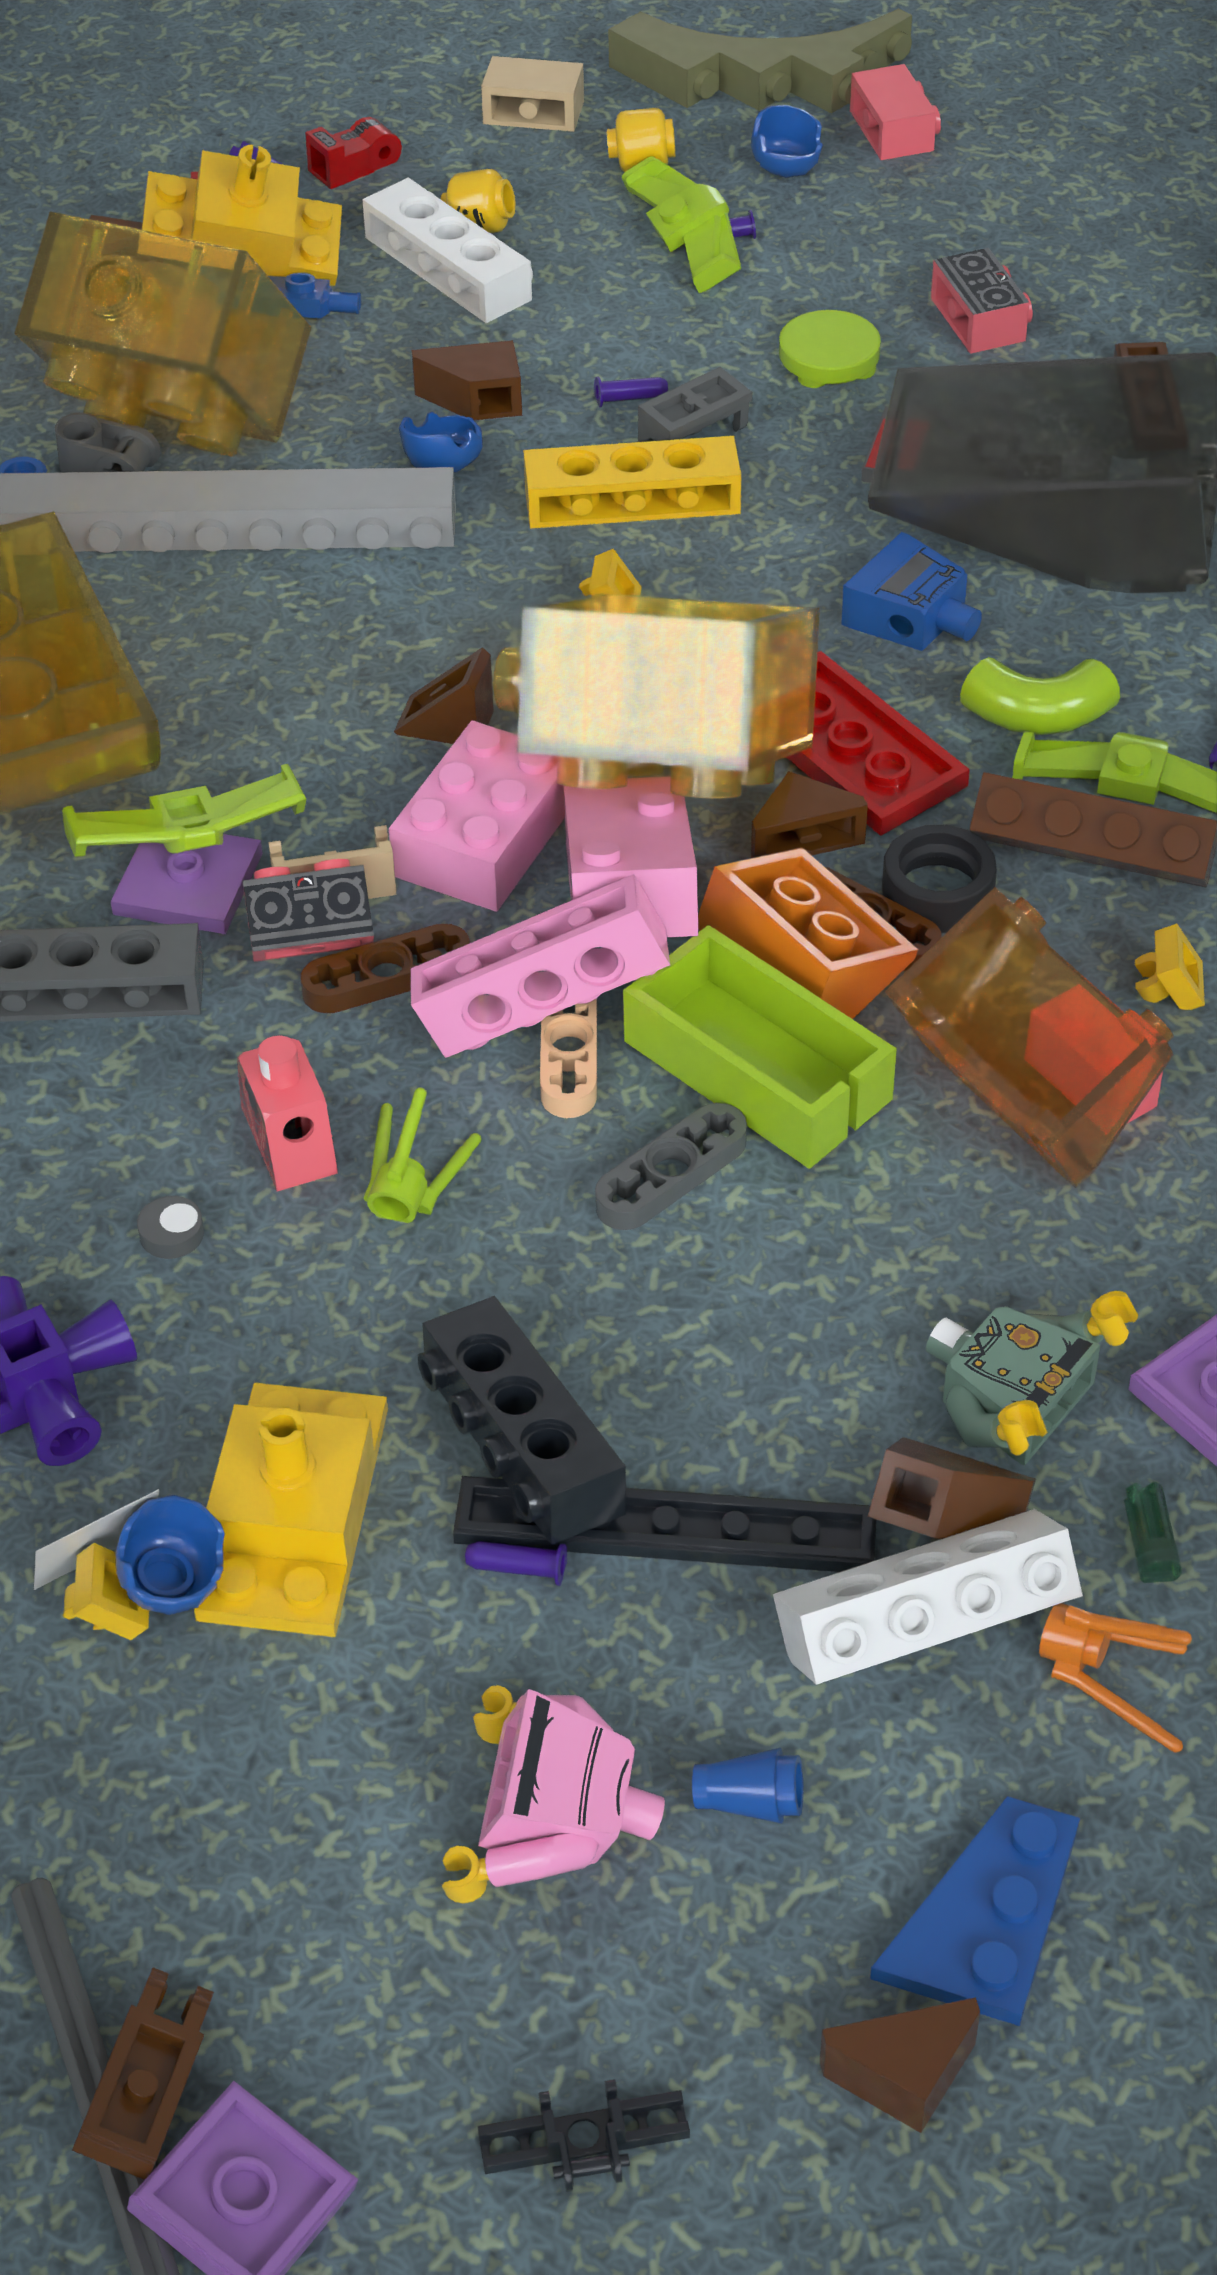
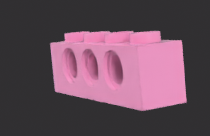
[411,874,670,1058]

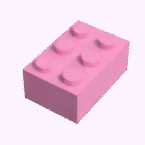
[389,720,576,912]

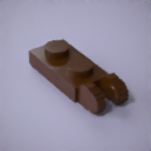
[72,1967,214,2180]

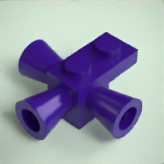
[0,1276,137,1466]

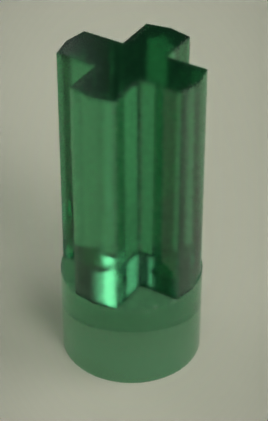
[1124,1482,1182,1583]

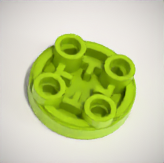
[779,310,881,388]

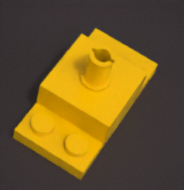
[139,145,342,286]
[194,1383,388,1637]

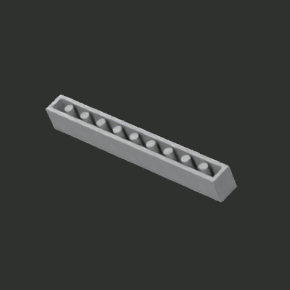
[0,467,456,554]

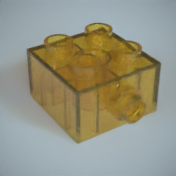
[14,211,312,457]
[493,593,820,798]

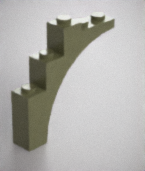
[608,8,912,114]

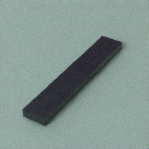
[453,1476,877,1572]

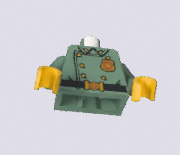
[926,1291,1139,1466]

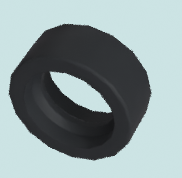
[882,824,997,933]

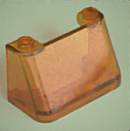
[885,887,1174,1188]

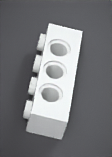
[362,177,533,323]
[773,1509,1083,1685]

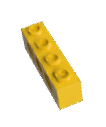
[523,436,741,529]

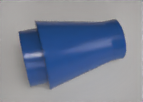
[692,1748,804,1824]

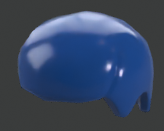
[751,105,823,178]
[399,412,483,473]
[115,1495,225,1615]

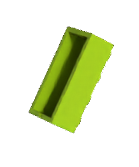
[623,925,897,1169]

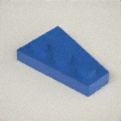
[870,1796,1080,2026]

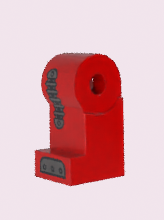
[305,117,402,189]

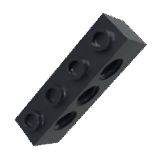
[418,1296,626,1545]

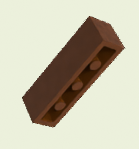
[969,772,1217,888]

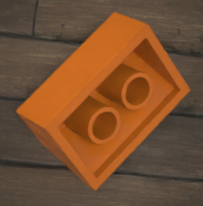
[698,848,918,1019]

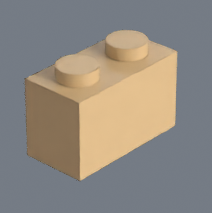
[481,56,584,132]

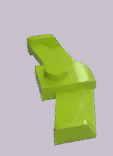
[622,156,741,293]
[1012,731,1217,813]
[62,764,306,857]

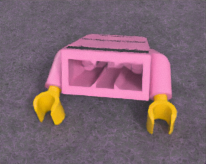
[442,1685,665,1903]

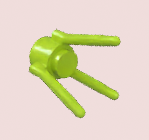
[364,1087,482,1223]

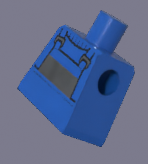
[841,532,982,651]

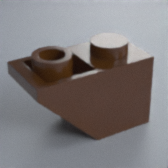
[411,340,522,420]
[868,1437,1036,1539]

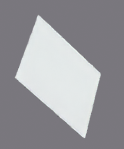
[34,1489,159,1590]

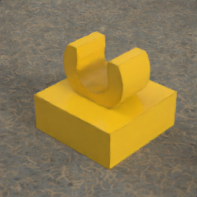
[575,548,642,626]
[1135,923,1205,1010]
[63,1543,149,1640]

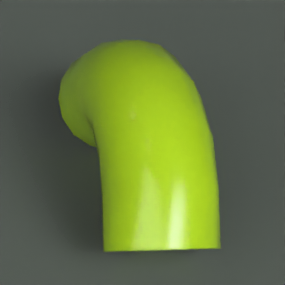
[960,657,1120,735]

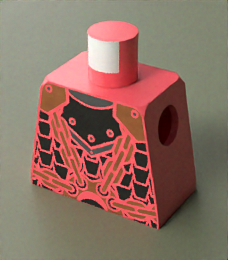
[237,1035,338,1192]

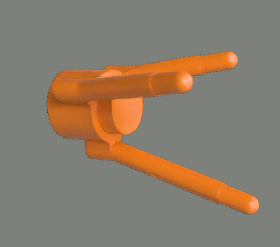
[1039,1603,1192,1752]

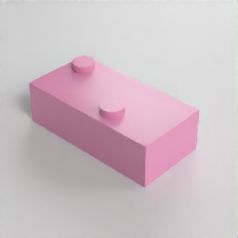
[563,776,698,937]

